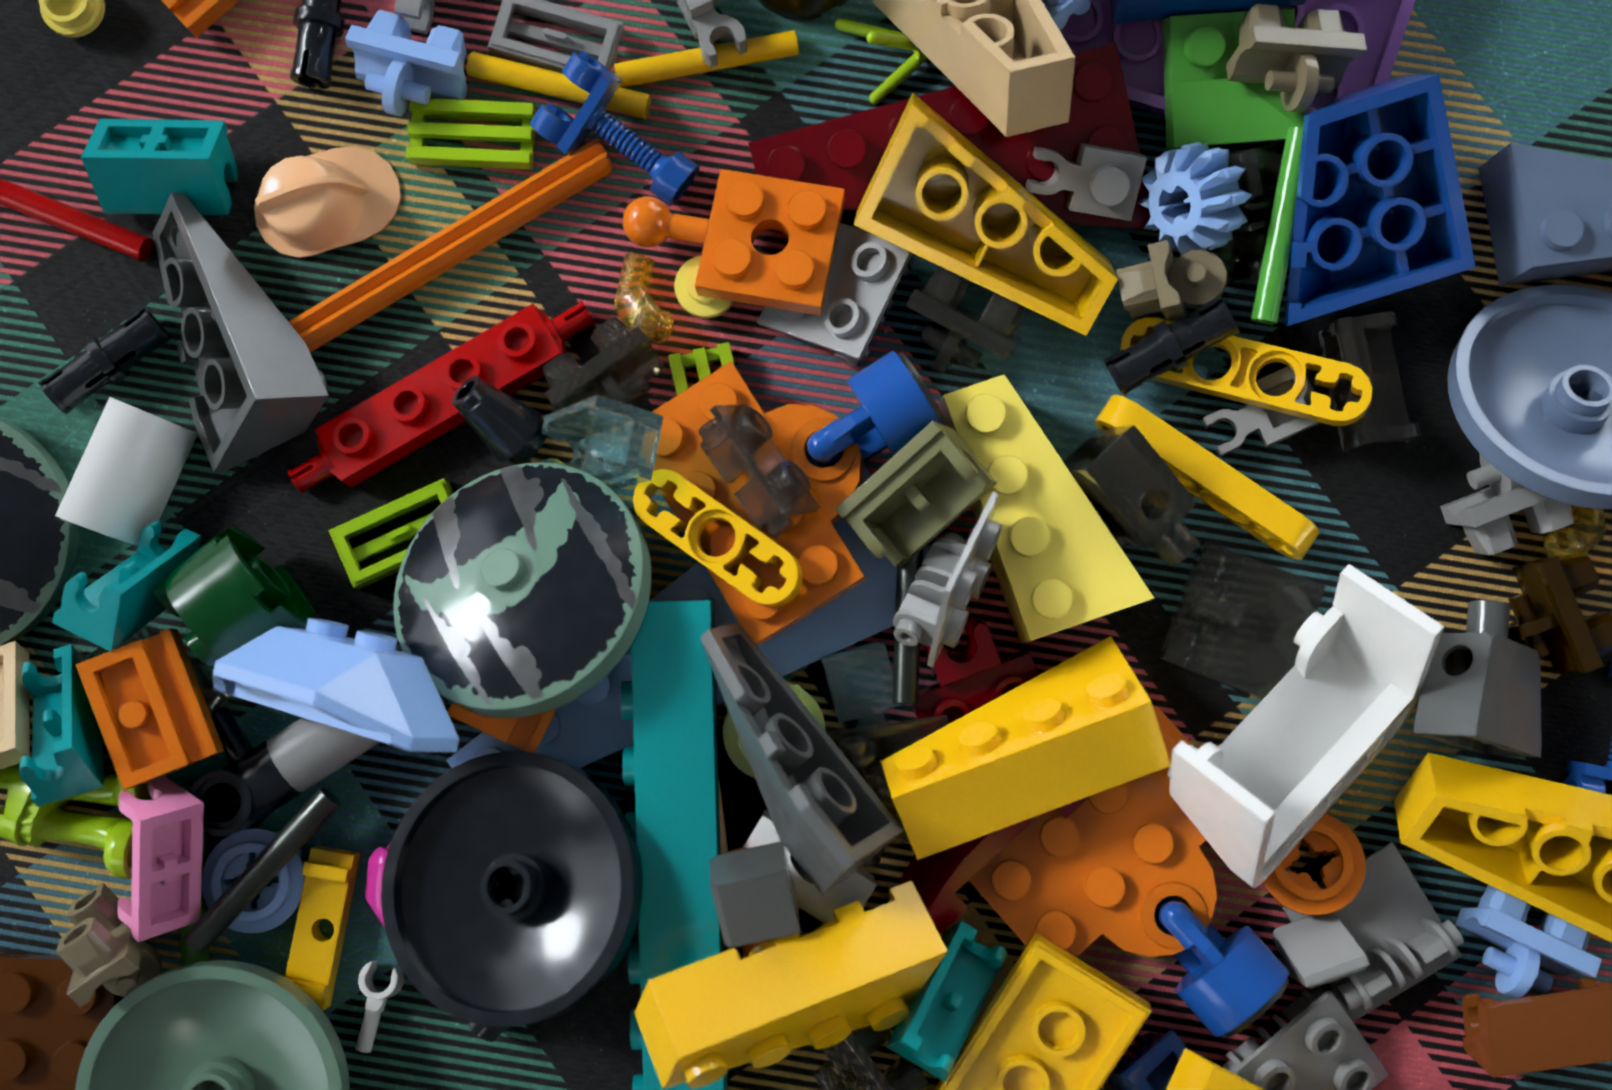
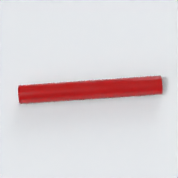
[0,178,153,261]

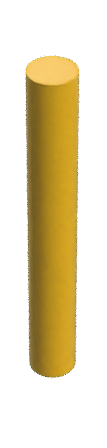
[614,30,799,88]
[466,51,651,119]

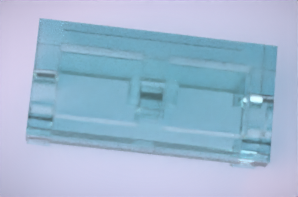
[542,395,663,490]

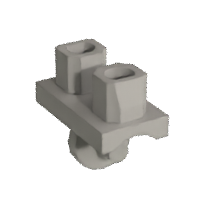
[1440,454,1574,555]

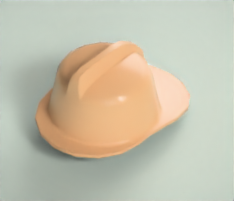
[254,146,401,258]

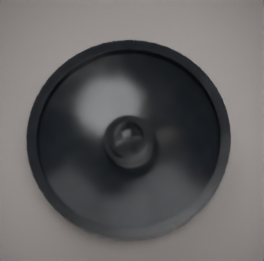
[381,751,642,1027]

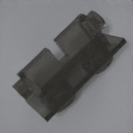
[698,404,821,538]

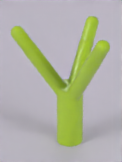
[835,18,929,104]

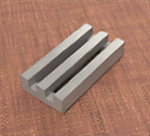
[488,0,626,73]

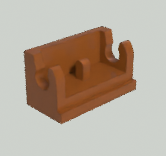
[1462,977,1612,1078]

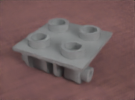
[757,223,913,367]
[893,492,1002,668]
[1282,842,1464,1022]
[1222,986,1389,1090]

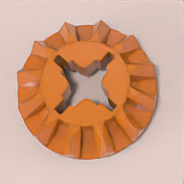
[1262,813,1366,916]

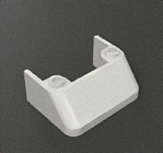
[1167,564,1444,888]

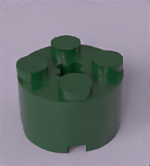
[153,526,316,666]

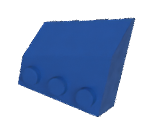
[1283,74,1476,326]

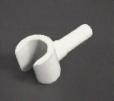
[355,961,404,1053]

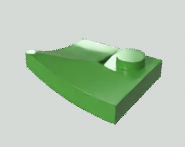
[1162,8,1306,149]

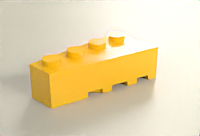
[1394,752,1612,943]

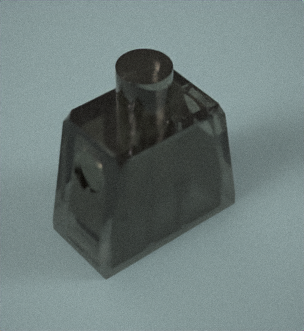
[1063,425,1199,566]

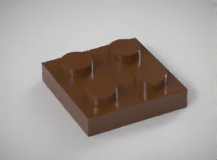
[0,953,124,1090]

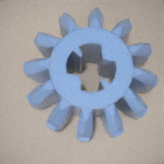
[1137,142,1252,255]

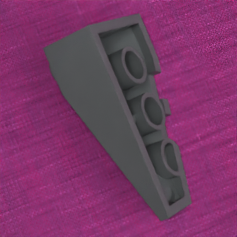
[153,193,329,472]
[700,622,904,895]

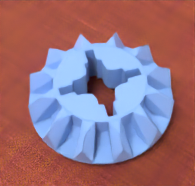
[202,828,305,933]

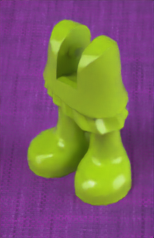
[0,763,166,879]

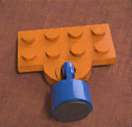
[624,350,947,647]
[969,706,1289,1038]

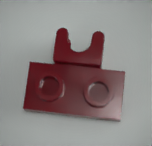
[912,617,1039,737]

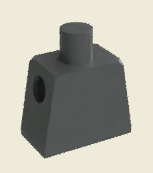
[1414,600,1542,758]

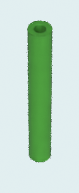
[1251,127,1303,325]

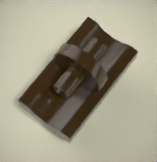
[1508,556,1612,674]

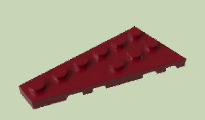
[748,42,1151,230]

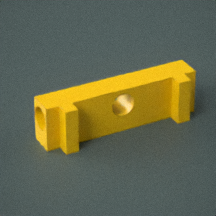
[285,845,361,1011]

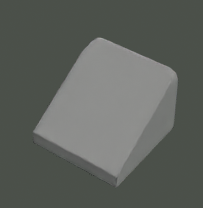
[1273,913,1370,989]

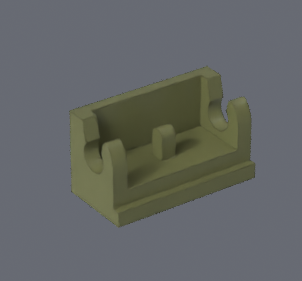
[835,421,997,567]

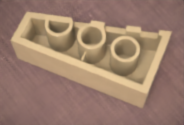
[871,0,1075,137]

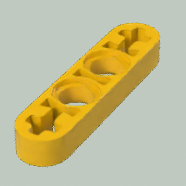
[1120,317,1372,426]
[1095,394,1320,560]

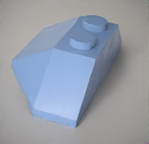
[213,618,459,752]

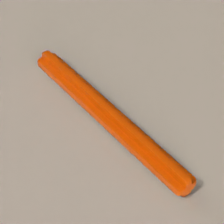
[288,140,613,353]

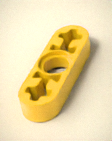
[633,469,803,607]

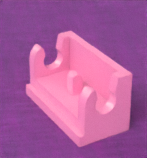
[117,776,204,942]

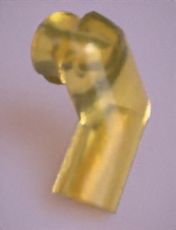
[614,253,674,343]
[1543,505,1606,560]

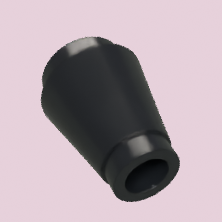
[451,375,548,465]

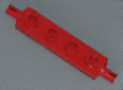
[288,300,596,494]

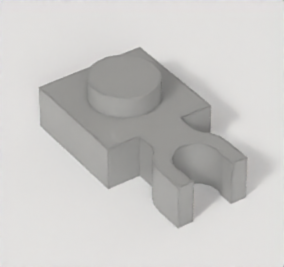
[1025,143,1147,221]
[1202,366,1320,457]

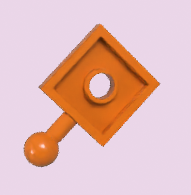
[622,169,845,316]

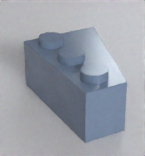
[1479,143,1612,287]

